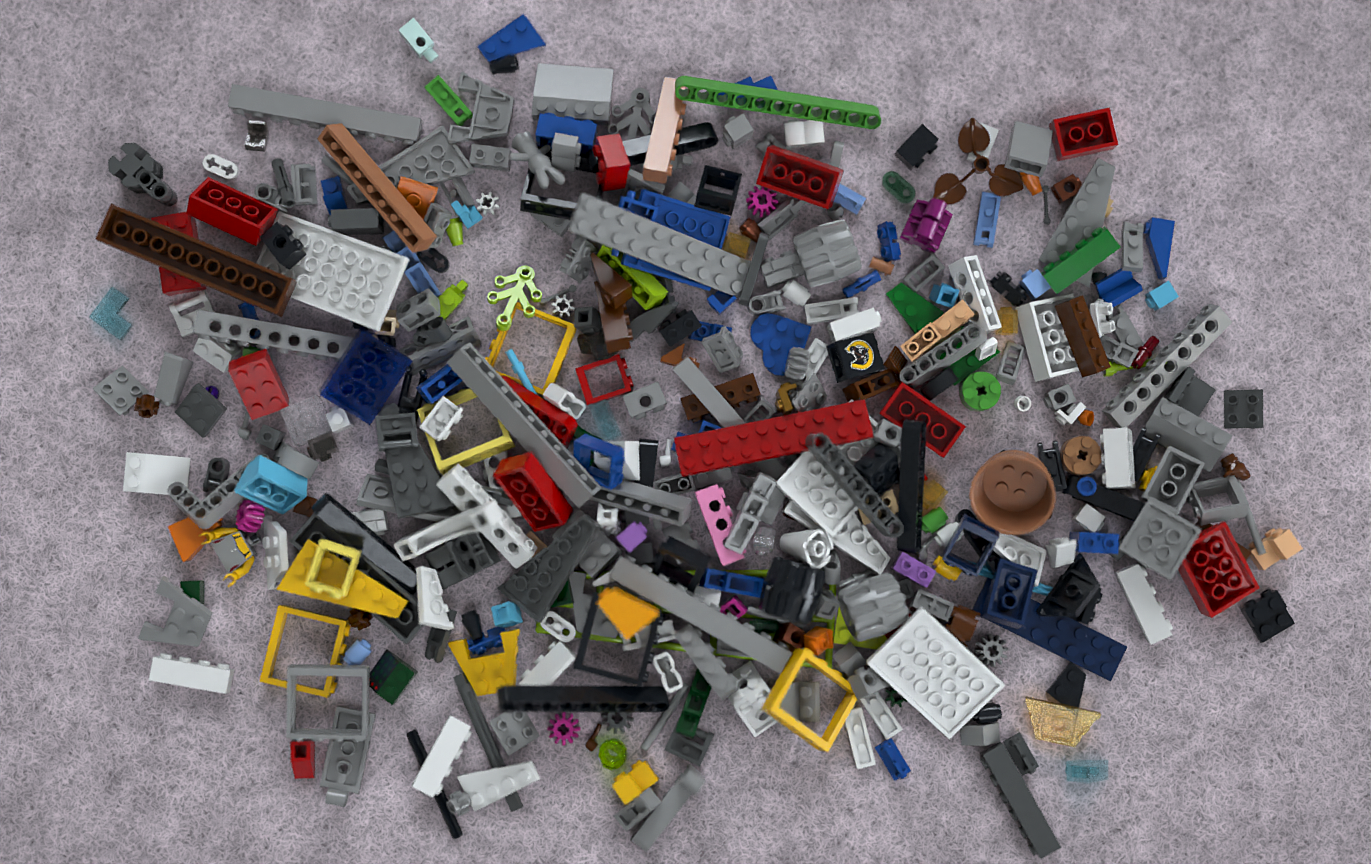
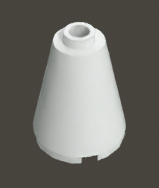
[779,529,833,568]

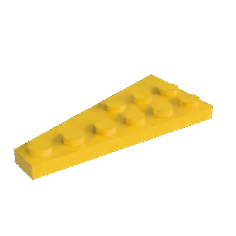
[277,539,409,618]

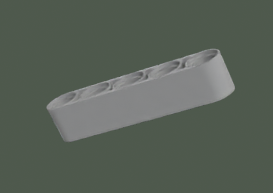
[900,324,987,388]

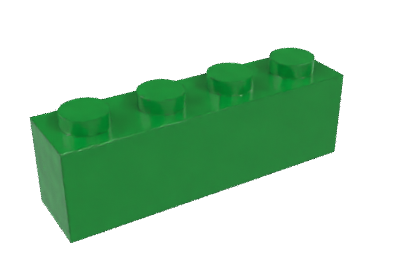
[1041,226,1121,294]

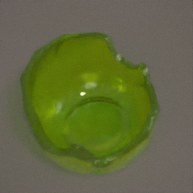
[598,738,628,770]

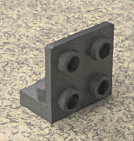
[1164,367,1215,417]

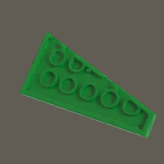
[885,283,1001,386]

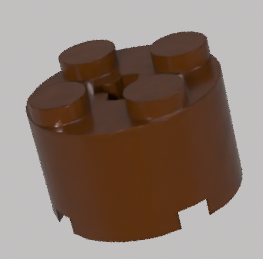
[945,604,981,648]

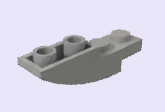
[653,467,733,495]

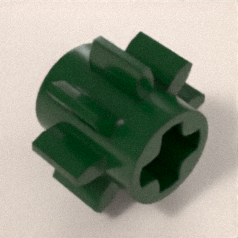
[884,686,908,708]

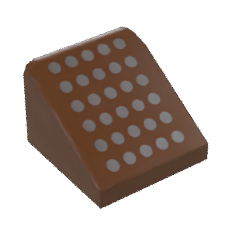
[883,346,907,375]

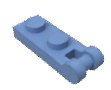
[973,192,1001,248]

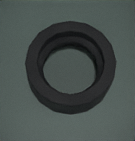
[920,367,958,401]

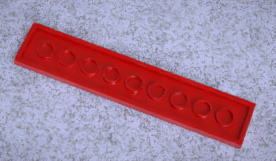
[674,399,874,477]

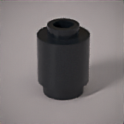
[972,702,1002,724]

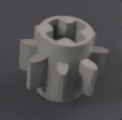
[447,790,471,816]

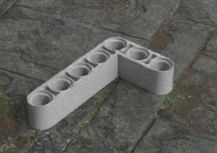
[167,453,270,529]
[630,764,705,852]

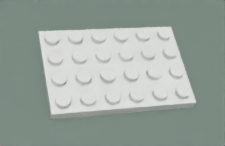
[776,399,901,537]
[866,606,1005,739]

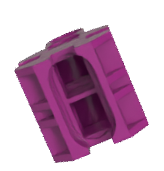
[899,198,953,253]

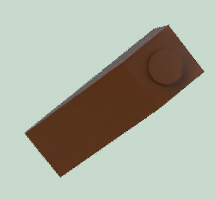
[590,253,633,310]
[842,369,902,402]

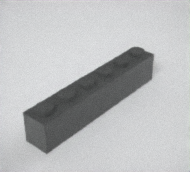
[980,742,1062,859]

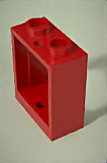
[575,354,634,406]

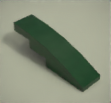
[675,667,712,739]

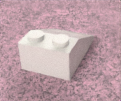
[123,452,191,495]

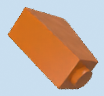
[167,516,223,562]

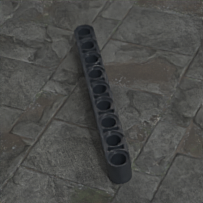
[497,685,669,712]

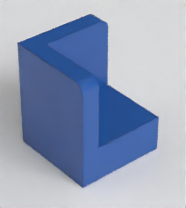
[706,291,737,315]

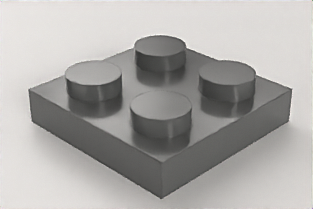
[175,383,227,438]

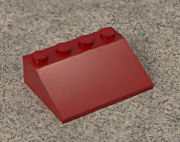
[1178,521,1260,618]

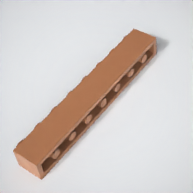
[317,123,437,253]

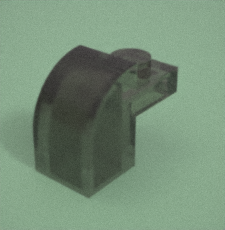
[577,327,619,361]

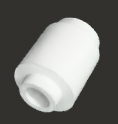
[782,280,811,307]
[934,522,964,548]

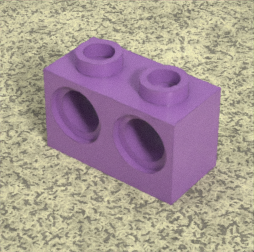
[616,522,648,552]
[891,552,936,588]

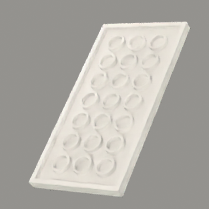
[256,211,409,332]

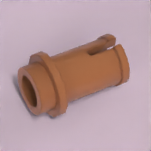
[869,256,894,276]

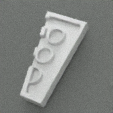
[457,761,540,812]

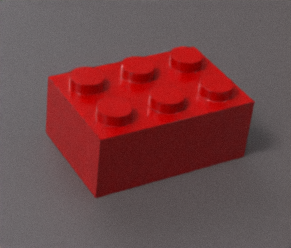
[1049,107,1118,162]
[228,348,289,420]

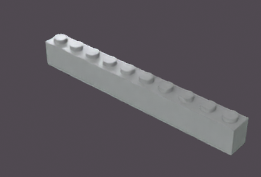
[228,84,423,146]
[447,342,602,508]
[609,554,792,674]

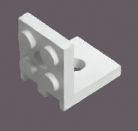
[728,661,778,737]

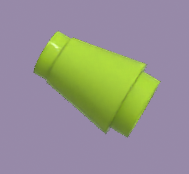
[446,217,464,247]

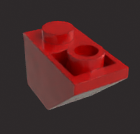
[290,739,315,779]

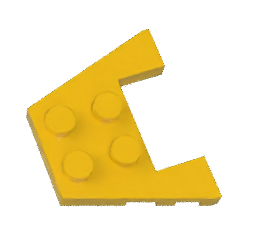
[448,629,520,696]

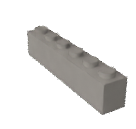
[589,480,692,526]

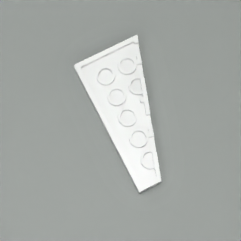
[783,500,891,575]

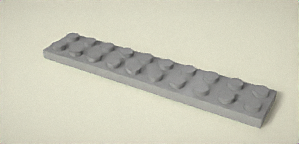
[567,193,751,299]

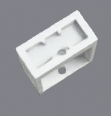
[827,308,882,343]

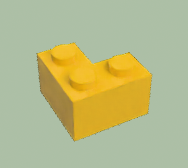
[611,760,659,805]

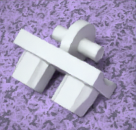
[1088,299,1116,338]

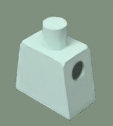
[399,17,439,63]

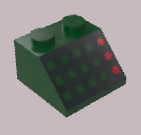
[369,649,418,705]

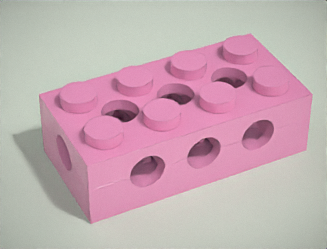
[695,484,747,566]

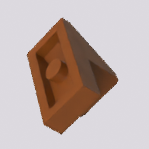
[660,343,700,369]

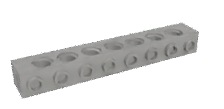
[1102,304,1232,428]
[193,310,355,364]

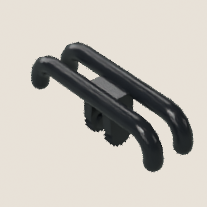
[397,365,428,425]

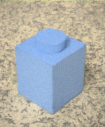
[1019,269,1051,301]

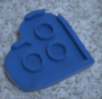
[750,313,812,376]

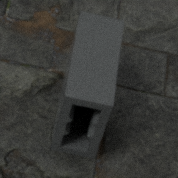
[328,208,384,235]

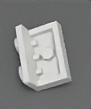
[193,328,241,373]
[419,396,463,441]

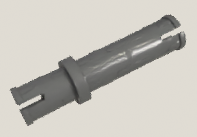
[271,158,295,208]

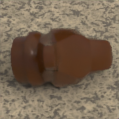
[1220,453,1251,481]

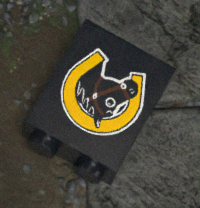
[826,333,884,383]

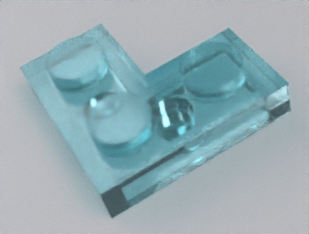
[89,287,133,341]

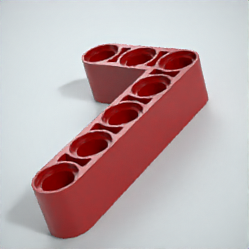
[501,375,577,449]

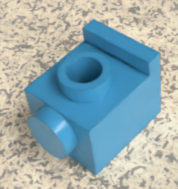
[929,283,960,308]

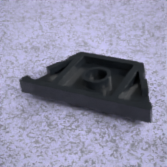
[1035,553,1101,617]

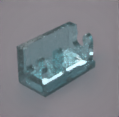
[589,400,622,442]

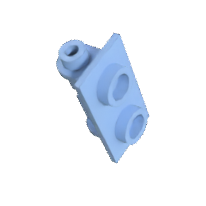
[834,184,866,215]

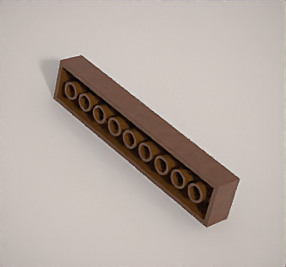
[95,203,297,318]

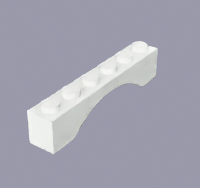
[394,500,504,561]

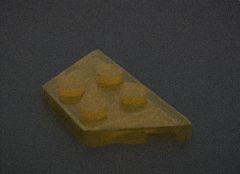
[1025,696,1101,747]

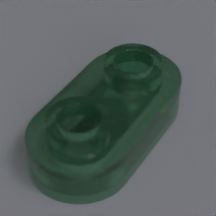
[882,171,916,204]

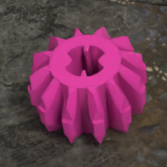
[746,186,778,218]
[235,500,265,533]
[547,712,581,746]

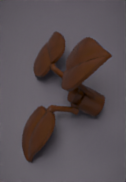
[933,118,1024,205]

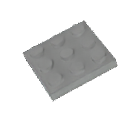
[1118,498,1202,580]

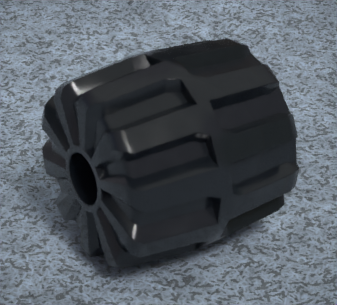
[759,556,825,625]

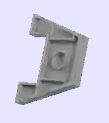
[447,72,515,144]
[569,571,639,638]
[138,575,213,647]

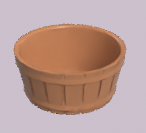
[969,450,1056,535]

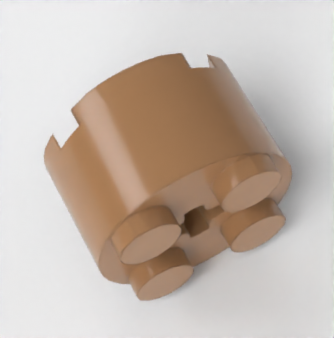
[1060,436,1102,475]

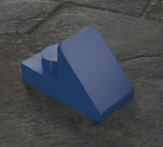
[321,176,348,215]

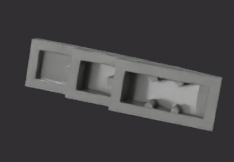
[724,472,777,554]

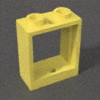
[305,539,362,599]

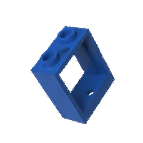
[573,434,625,490]
[1069,532,1119,554]

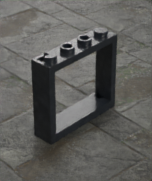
[520,146,604,220]
[573,591,665,687]

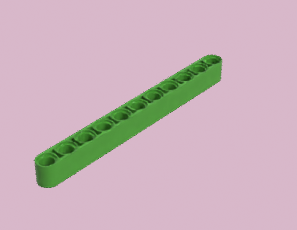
[675,76,881,129]

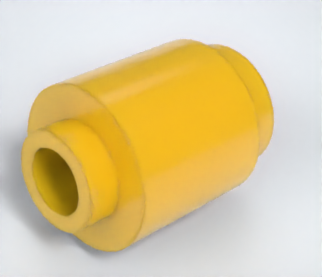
[932,555,962,581]

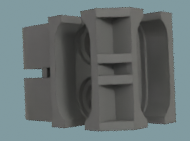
[108,143,178,206]
[425,531,501,590]

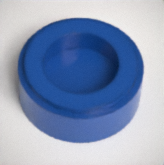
[1077,477,1097,497]

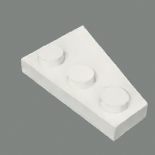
[416,566,454,630]

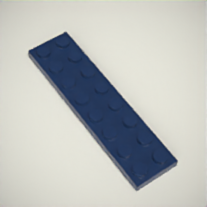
[972,577,1127,682]

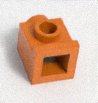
[804,626,834,656]

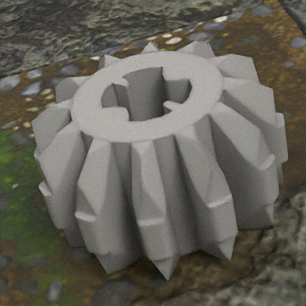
[785,347,810,380]
[975,634,1008,667]

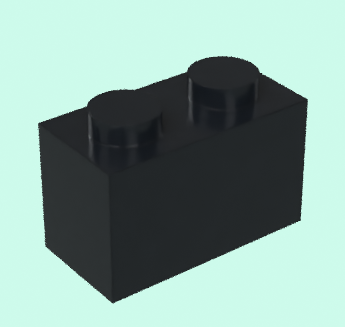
[894,124,939,170]

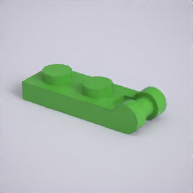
[424,75,473,126]

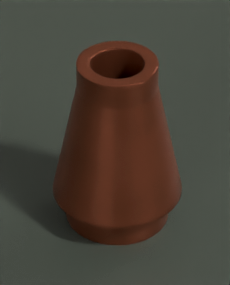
[739,217,763,243]

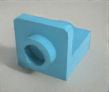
[451,200,483,229]

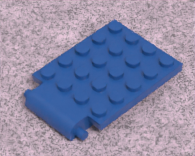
[611,189,731,291]

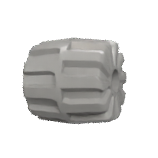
[793,219,862,287]
[838,573,909,642]

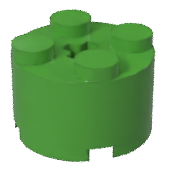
[959,372,1001,411]

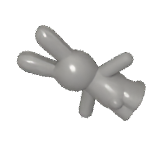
[509,132,565,189]

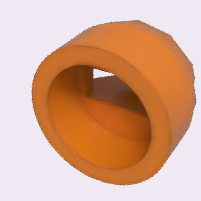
[1077,410,1094,426]

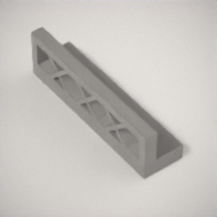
[399,316,481,376]

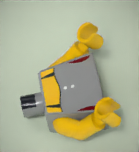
[199,527,262,587]

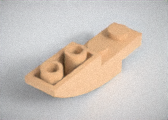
[900,299,975,362]

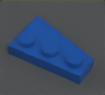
[477,14,546,63]

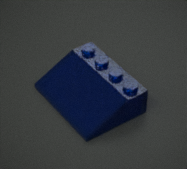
[319,326,413,425]

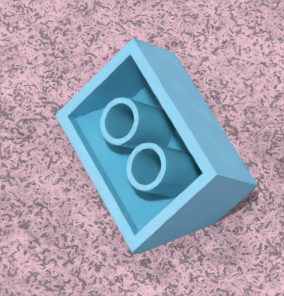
[234,455,308,515]

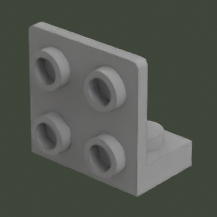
[778,681,820,724]

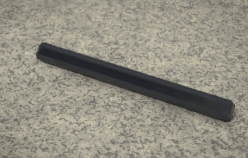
[406,730,463,839]

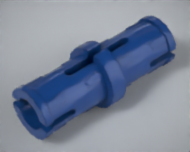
[842,270,881,298]

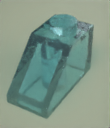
[1065,760,1108,783]

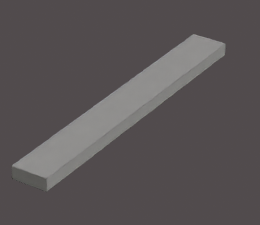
[672,356,786,480]

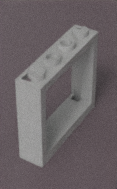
[286,664,370,742]

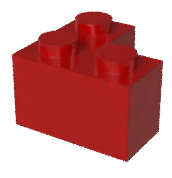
[593,134,630,191]

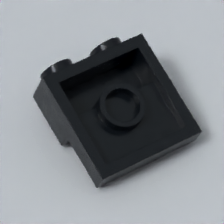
[1240,589,1295,643]

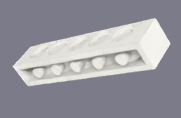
[436,463,538,569]

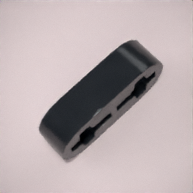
[416,248,450,273]

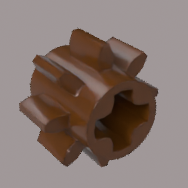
[134,394,160,418]
[347,608,373,631]

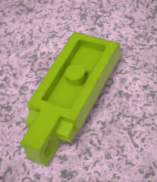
[438,279,468,320]

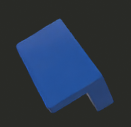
[1095,268,1143,307]

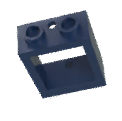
[942,514,999,577]

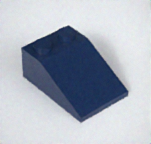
[980,558,1038,629]

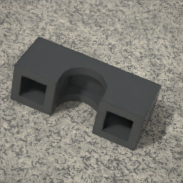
[621,510,654,564]

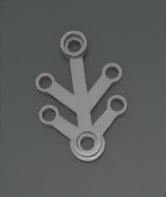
[608,88,656,140]

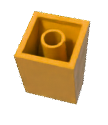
[597,586,660,640]

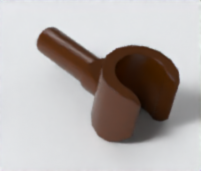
[585,724,602,752]

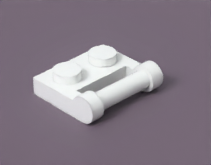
[169,291,219,337]

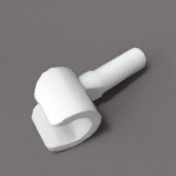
[660,439,672,467]

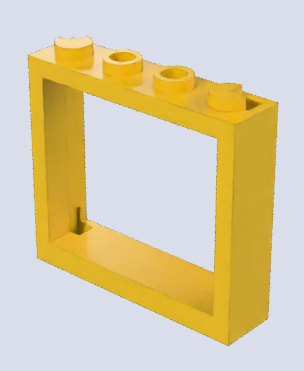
[485,302,577,396]
[259,604,351,698]
[761,648,857,752]

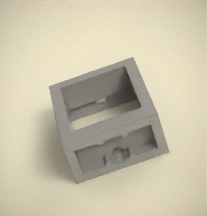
[1186,475,1249,525]

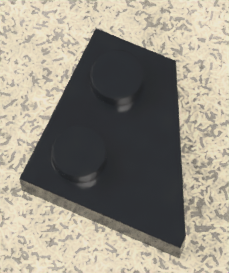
[1046,662,1086,716]

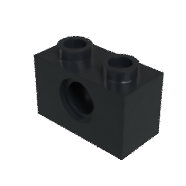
[260,222,307,270]

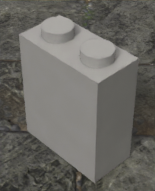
[1004,121,1053,177]

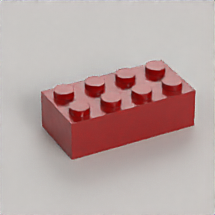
[756,145,844,209]
[186,177,277,246]
[151,211,207,296]
[879,382,966,458]
[493,452,573,532]

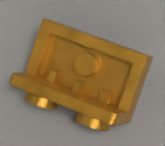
[775,382,797,416]

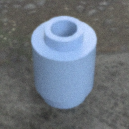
[343,639,372,665]

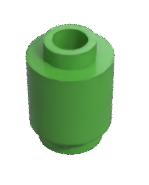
[922,507,949,534]

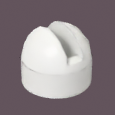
[1014,396,1031,412]

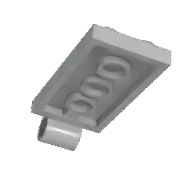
[320,706,376,807]

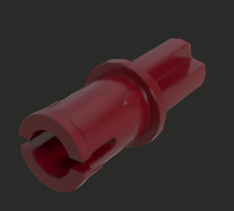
[1131,336,1159,369]

